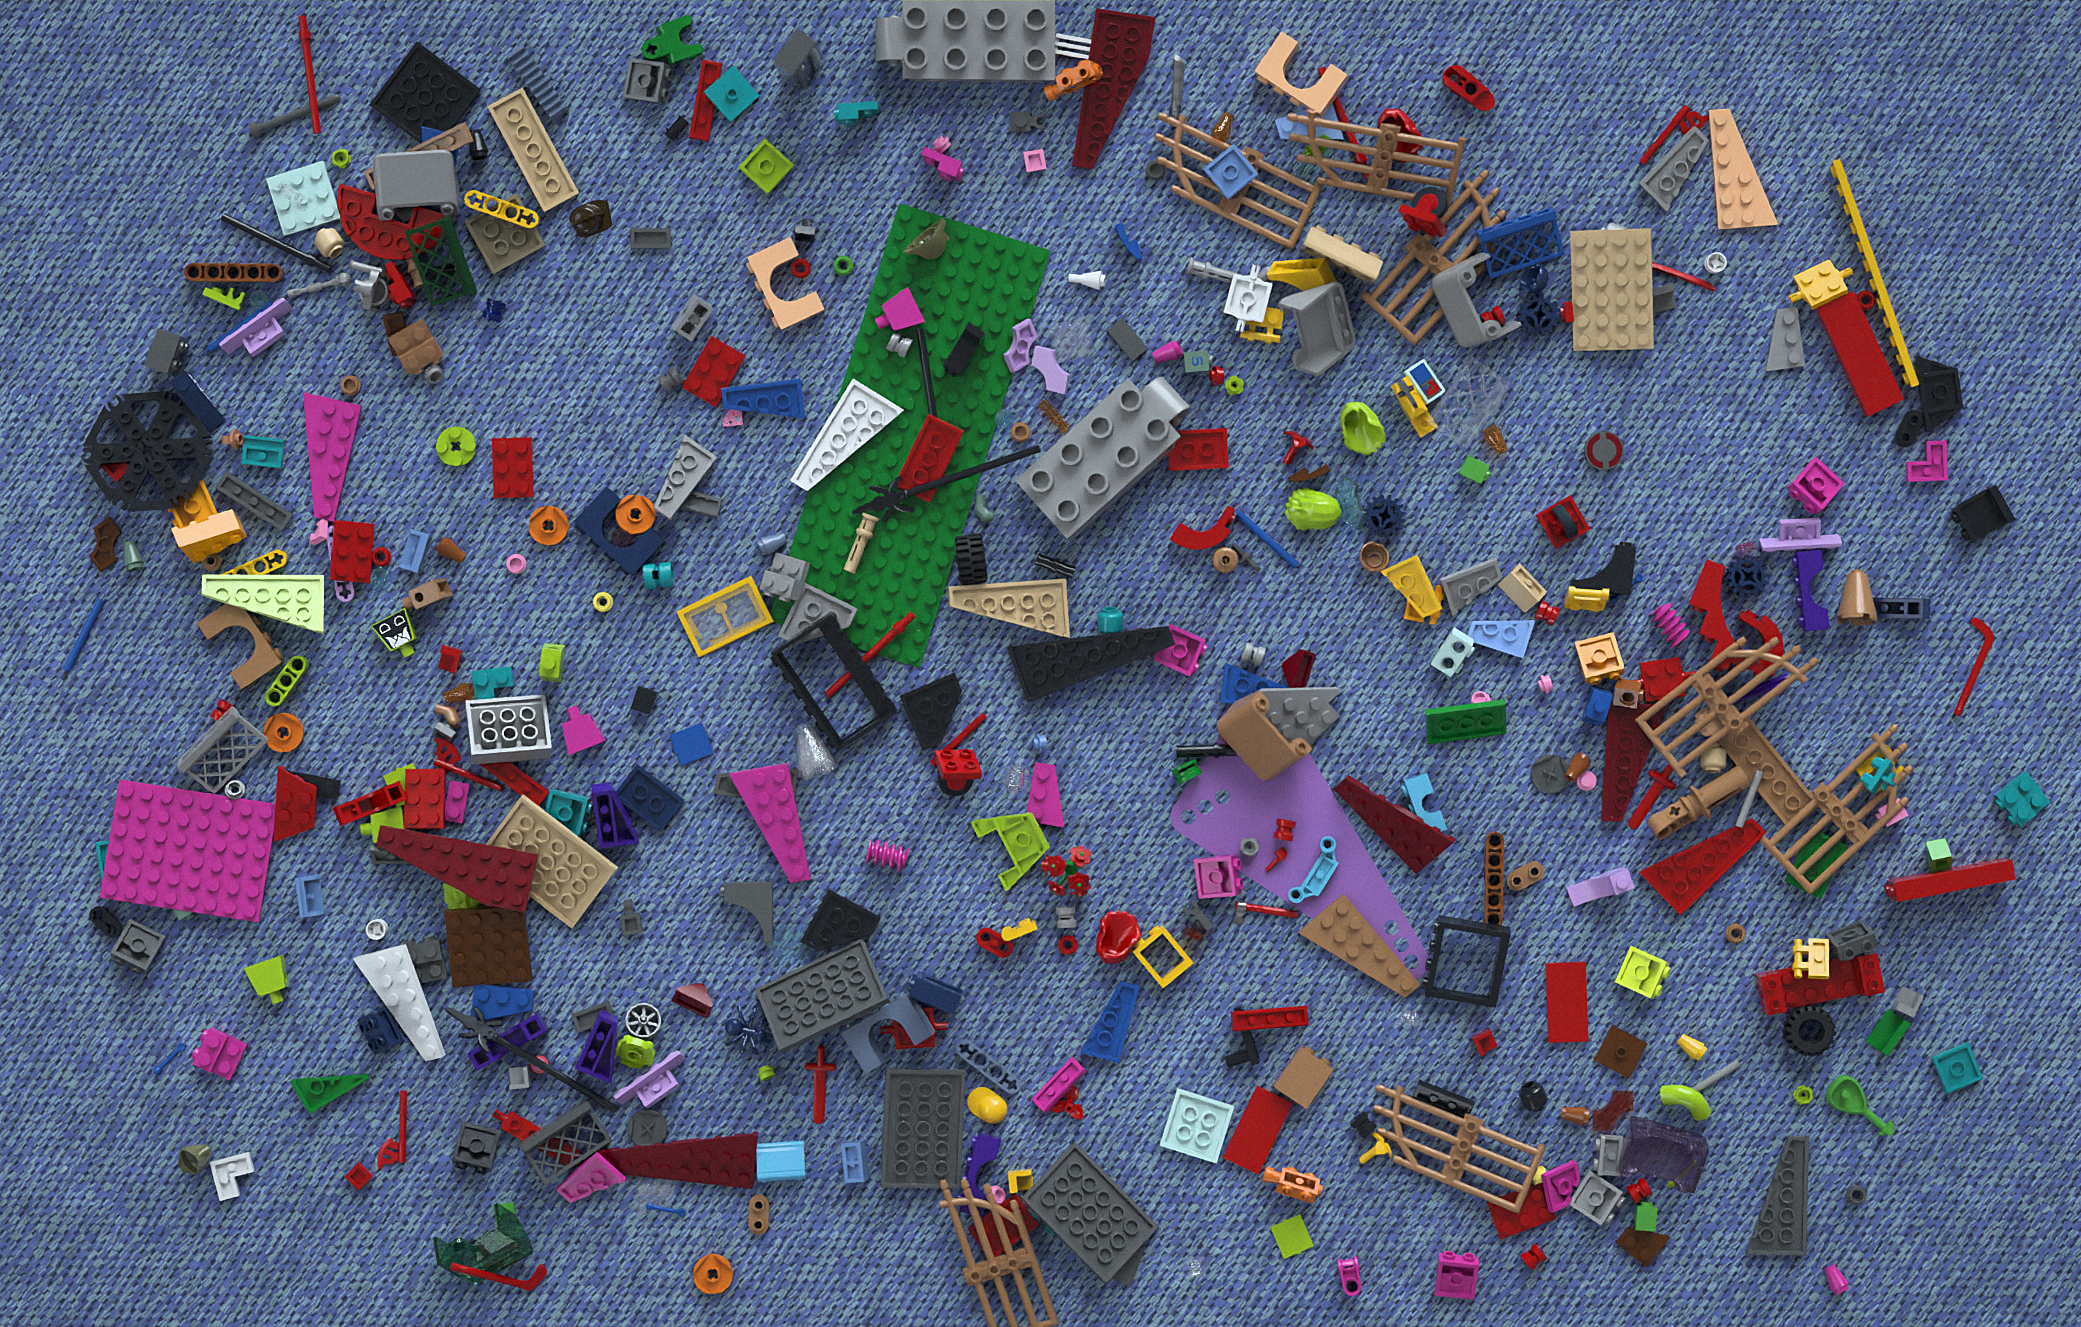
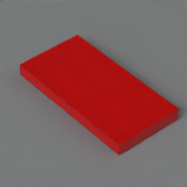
[897,414,964,503]
[1545,961,1589,1043]
[1222,1085,1293,1174]

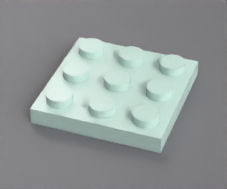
[266,161,341,236]
[1159,1088,1234,1163]

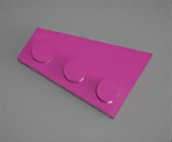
[1027,762,1064,827]
[556,1152,626,1203]

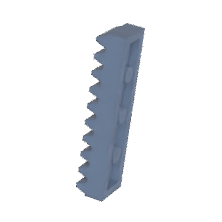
[506,44,569,121]

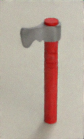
[1233,900,1298,924]

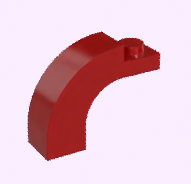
[1169,505,1236,550]
[1737,610,1784,676]
[333,781,407,826]

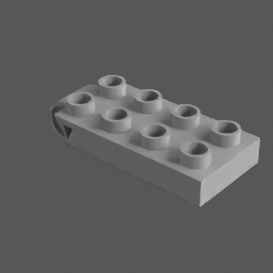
[875,0,1055,83]
[1015,377,1190,541]

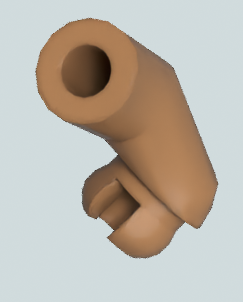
[435,704,460,729]

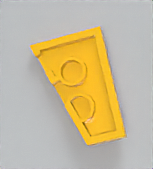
[1380,555,1442,618]

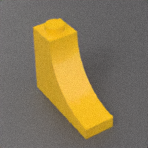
[1267,258,1337,291]

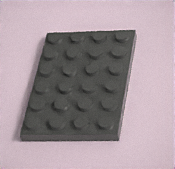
[755,938,890,1054]
[880,1068,966,1188]
[1020,1142,1159,1284]

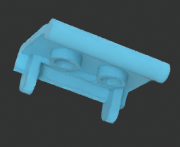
[756,1141,806,1183]

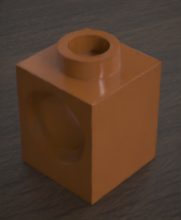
[1613,678,1644,709]

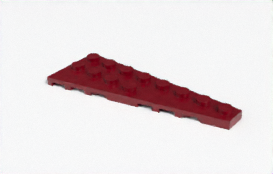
[597,1132,758,1189]

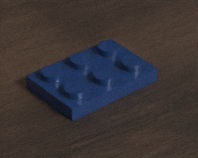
[616,764,685,832]

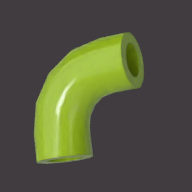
[1660,1085,1711,1121]

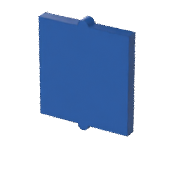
[669,723,714,766]

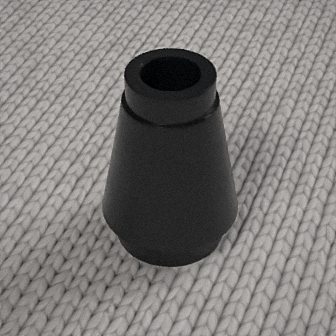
[469,129,489,160]

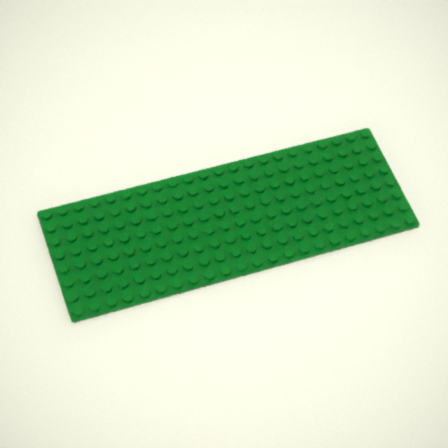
[770,204,1050,667]

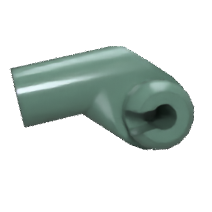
[974,494,994,522]

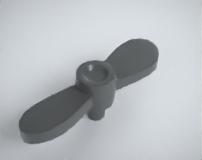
[1232,543,1261,571]

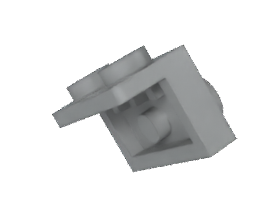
[1593,1134,1624,1176]

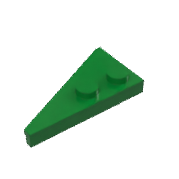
[290,1074,371,1114]

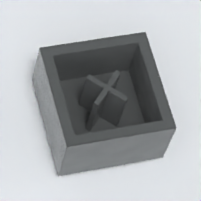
[144,328,189,376]

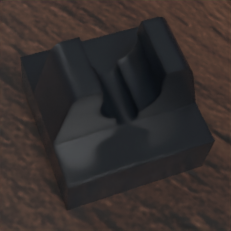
[794,218,815,243]

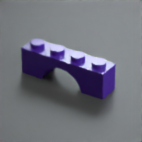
[1792,550,1830,631]
[467,1012,549,1071]
[958,1132,1001,1217]

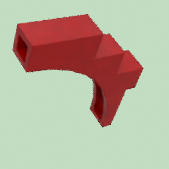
[1689,559,1770,678]

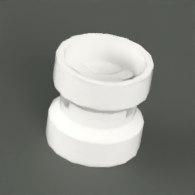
[1704,252,1727,274]
[366,919,388,940]

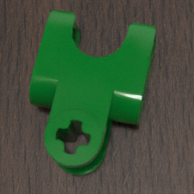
[642,15,704,66]

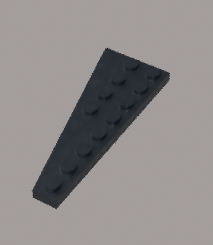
[1007,626,1176,702]

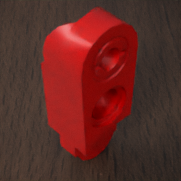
[1442,65,1495,112]

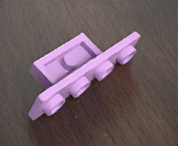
[219,298,293,357]
[1759,518,1842,552]
[614,1051,686,1109]

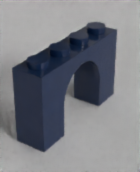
[574,486,666,576]
[907,971,963,1014]

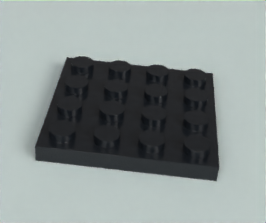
[369,41,482,144]

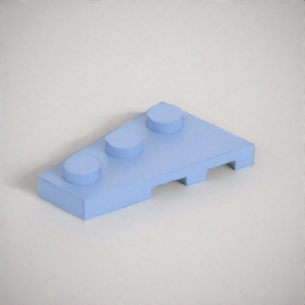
[1274,104,1344,140]
[1467,620,1535,658]

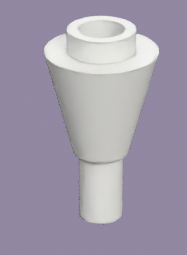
[1069,271,1106,290]

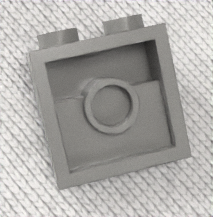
[759,552,810,603]
[1569,1171,1626,1227]

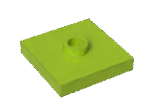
[738,139,795,195]

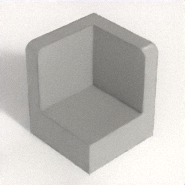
[1892,987,1924,1018]
[509,1065,532,1090]

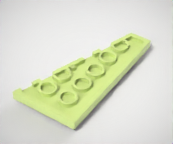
[202,575,324,634]

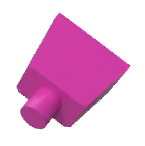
[875,287,925,332]
[562,705,606,755]

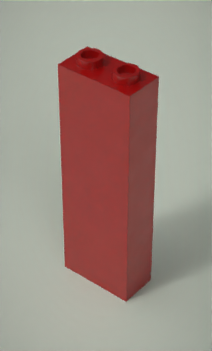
[1814,291,1904,417]
[1884,858,2016,902]

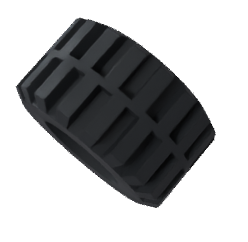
[955,533,988,586]
[1782,1005,1836,1056]

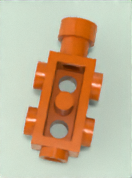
[1044,60,1103,102]
[1262,1166,1323,1204]

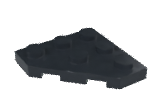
[900,672,962,751]
[800,889,881,951]

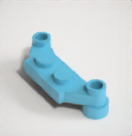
[1288,836,1339,903]

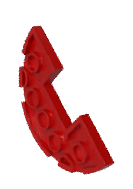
[337,184,454,260]

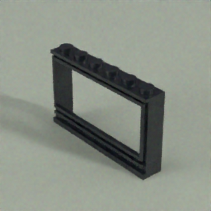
[770,611,897,752]

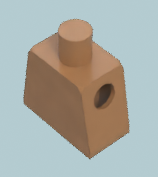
[402,577,453,610]

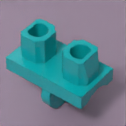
[1860,757,1896,795]

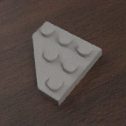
[778,582,858,645]

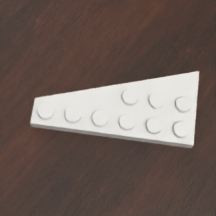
[790,379,904,491]
[353,944,446,1061]

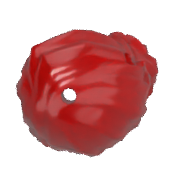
[1377,108,1423,163]
[1096,910,1142,964]

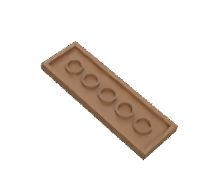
[1717,718,1819,825]

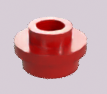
[791,259,811,279]
[1856,290,1875,310]
[1209,366,1224,386]
[372,547,391,567]
[1058,935,1078,955]

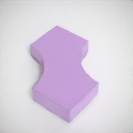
[1003,319,1038,373]
[1031,346,1070,394]

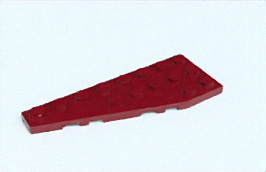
[376,825,538,913]

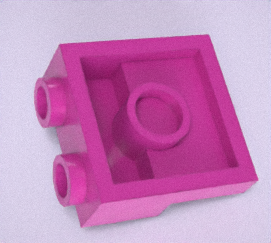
[922,147,964,182]
[1787,456,1845,515]
[1153,624,1208,676]
[1194,854,1244,899]
[191,1027,248,1080]
[1434,1251,1479,1299]

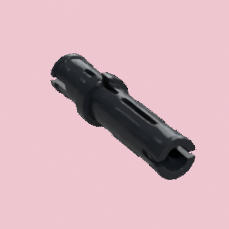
[1176,743,1237,758]

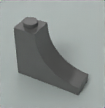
[720,881,773,942]

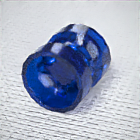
[481,298,506,323]

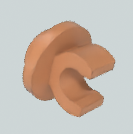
[222,430,244,450]

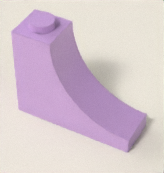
[1566,867,1635,907]

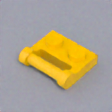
[1564,586,1609,612]
[1001,918,1038,941]

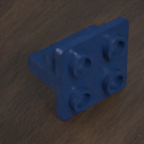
[357,1005,404,1055]

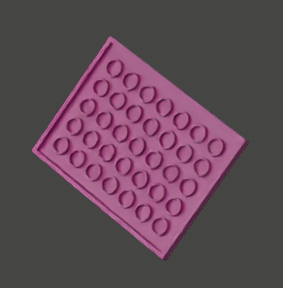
[100,779,275,922]

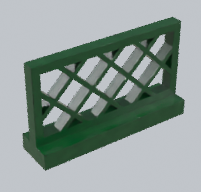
[405,215,477,306]

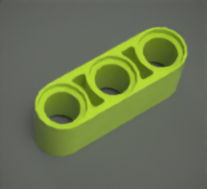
[265,656,309,706]

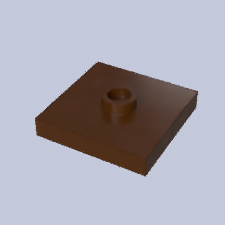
[1593,1025,1648,1078]

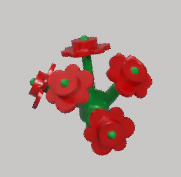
[1040,845,1091,897]

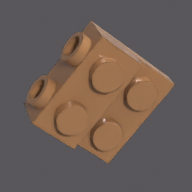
[388,318,444,375]

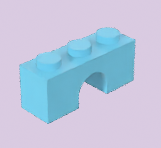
[1401,773,1447,832]

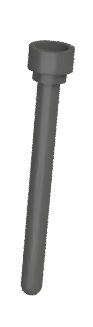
[248,94,341,139]

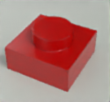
[1559,302,1574,323]
[345,1162,374,1191]

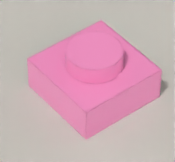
[1023,149,1046,173]

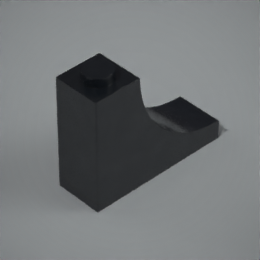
[943,322,986,377]
[1570,542,1636,596]

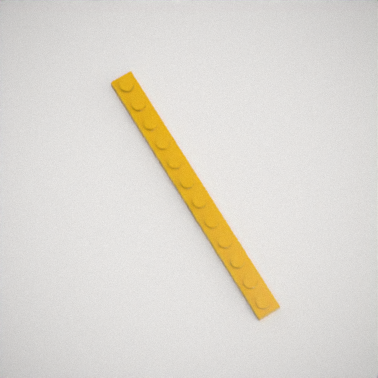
[1830,159,1919,387]

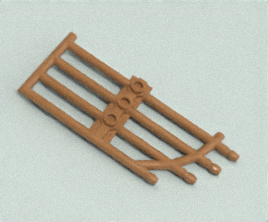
[1287,110,1466,207]
[1154,112,1323,250]
[1361,169,1507,346]
[1635,636,1819,778]
[1759,724,1913,895]
[1373,1084,1546,1214]
[939,1179,1059,1327]

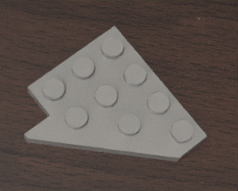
[1260,687,1340,745]

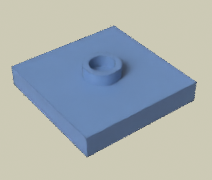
[1203,144,1259,200]

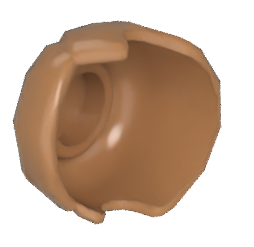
[1359,541,1389,573]

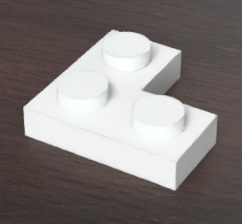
[210,1152,255,1201]

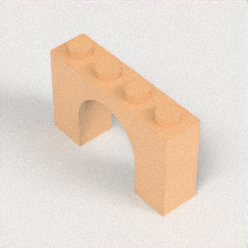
[1255,32,1349,118]
[746,237,825,331]

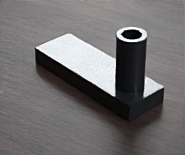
[1225,1004,1260,1068]

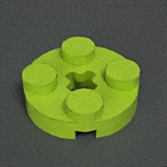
[436,426,476,466]
[615,1035,655,1069]

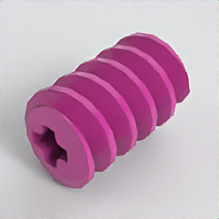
[1649,603,1690,648]
[866,838,910,872]

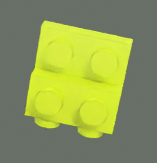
[1615,946,1671,999]

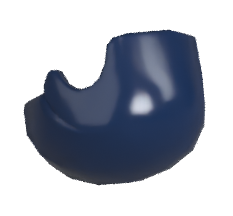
[1520,263,1549,294]

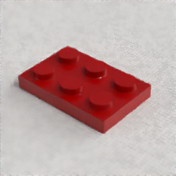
[682,336,746,408]
[1168,428,1229,471]
[492,437,534,498]
[329,520,375,584]
[404,769,446,829]
[1486,1182,1556,1239]
[967,1193,1039,1257]

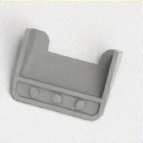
[373,150,460,221]
[1278,282,1356,376]

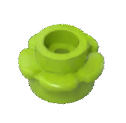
[332,149,351,169]
[1224,376,1244,395]
[757,1065,776,1082]
[1793,1085,1813,1105]

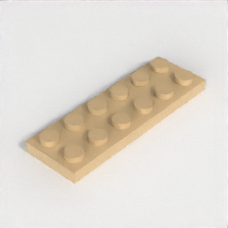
[487,88,580,212]

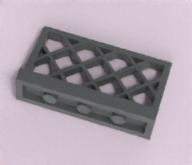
[518,1100,612,1185]

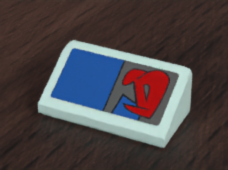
[1404,359,1445,405]

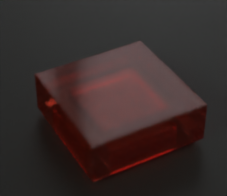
[1183,925,1205,941]

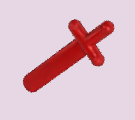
[1628,763,1676,829]
[804,1045,836,1124]

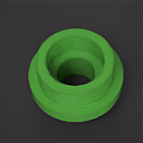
[834,256,854,276]

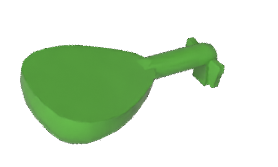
[1825,1075,1895,1136]

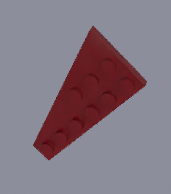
[1601,702,1668,822]
[1333,775,1456,874]

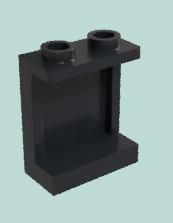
[1950,485,2016,543]

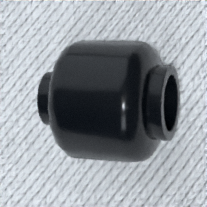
[1519,1081,1548,1112]

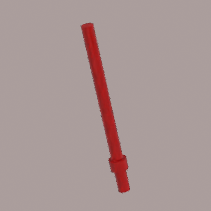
[298,15,321,134]
[1318,67,1369,179]
[825,611,916,698]

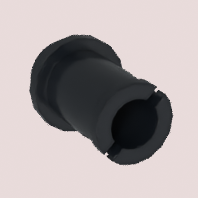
[664,115,689,141]
[430,263,455,281]

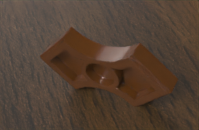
[89,517,122,572]

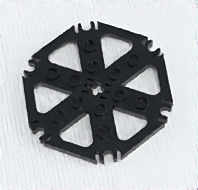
[83,391,213,512]

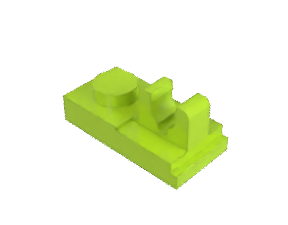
[202,286,246,311]

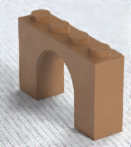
[197,604,284,689]

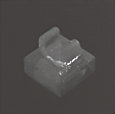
[1184,1256,1206,1278]

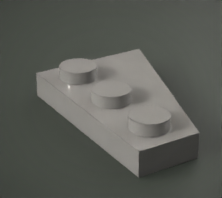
[1765,307,1805,372]
[1440,558,1503,616]

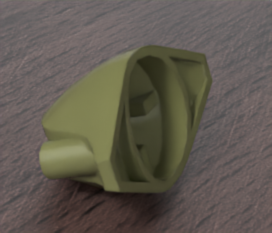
[903,218,950,260]
[178,1144,212,1175]

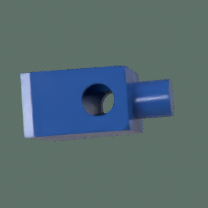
[1580,685,1613,726]

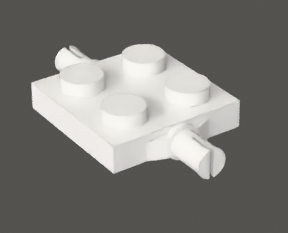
[1223,264,1272,332]

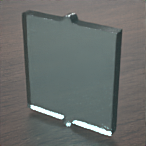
[773,926,810,959]

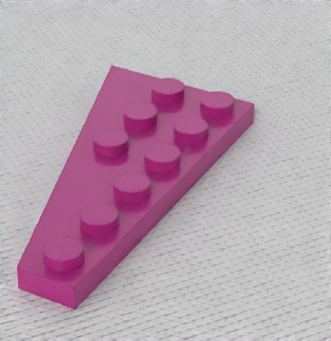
[303,392,362,522]
[729,763,811,883]

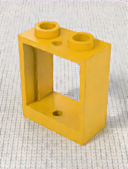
[1132,925,1193,988]

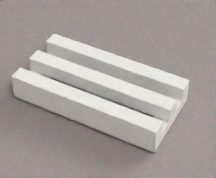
[1055,33,1091,60]

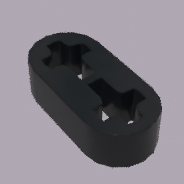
[89,906,123,938]

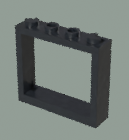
[1422,915,1511,1008]

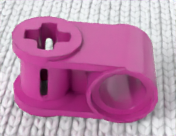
[1337,1256,1361,1296]

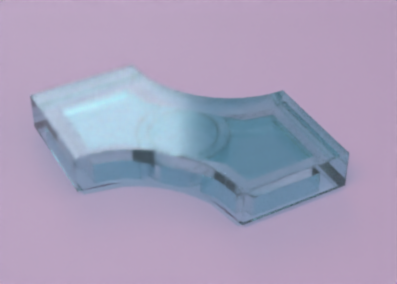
[1334,475,1367,531]

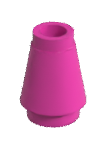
[1152,340,1183,364]
[1824,1264,1849,1295]

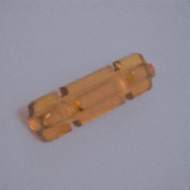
[1038,399,1070,433]

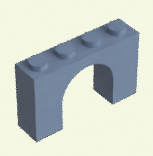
[841,991,936,1074]

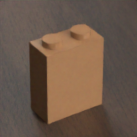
[1273,1045,1333,1109]

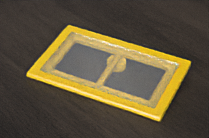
[676,576,774,658]

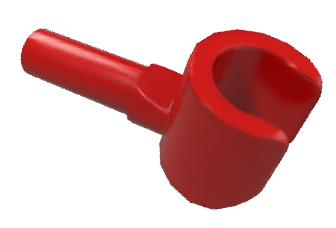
[1265,847,1287,872]

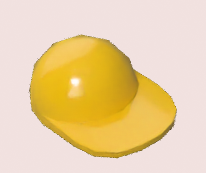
[967,1087,1008,1124]

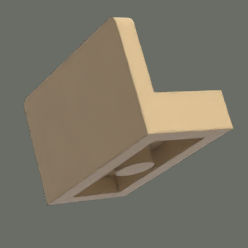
[1498,563,1547,612]

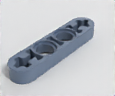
[956,1039,1021,1094]

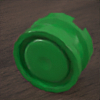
[1171,758,1202,785]

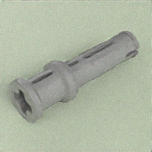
[1186,257,1247,284]

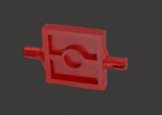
[1633,657,1696,702]
[880,1007,948,1049]

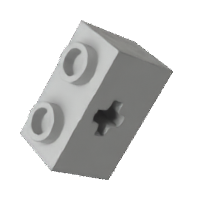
[672,294,714,341]

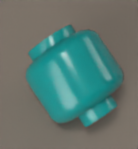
[1097,607,1123,634]

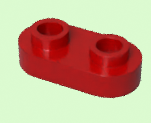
[976,927,1013,958]

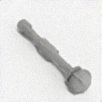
[287,273,351,298]

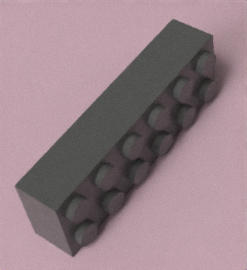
[773,28,823,91]

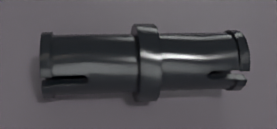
[1034,553,1076,579]

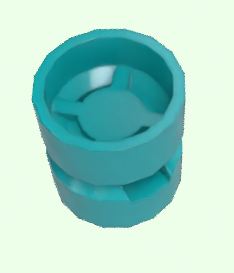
[643,562,674,590]

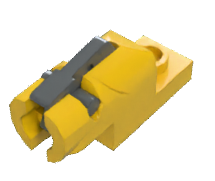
[1391,376,1437,438]

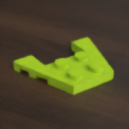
[970,812,1050,891]

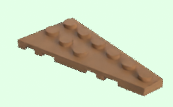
[1298,894,1420,998]

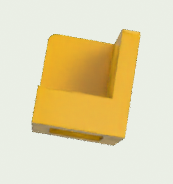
[1008,1169,1033,1193]

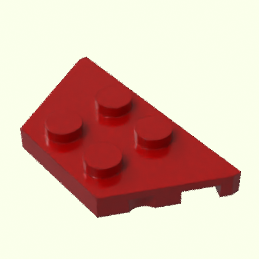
[273,766,318,841]

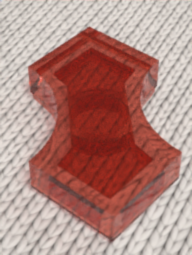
[1592,1090,1633,1131]

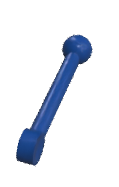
[1610,574,1643,604]
[153,1043,186,1075]
[645,1203,686,1217]

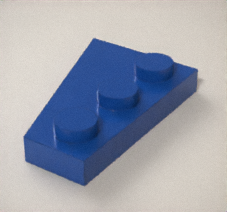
[471,984,535,1021]

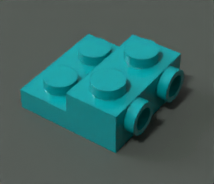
[834,101,880,127]
[1994,771,2050,827]
[545,789,594,838]

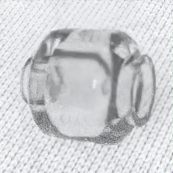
[1002,763,1030,794]

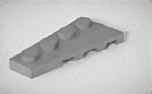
[1638,126,1709,212]
[654,435,717,521]

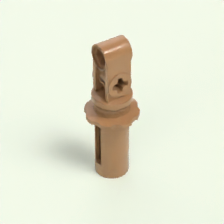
[1647,765,1751,840]

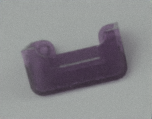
[1617,1116,1709,1193]

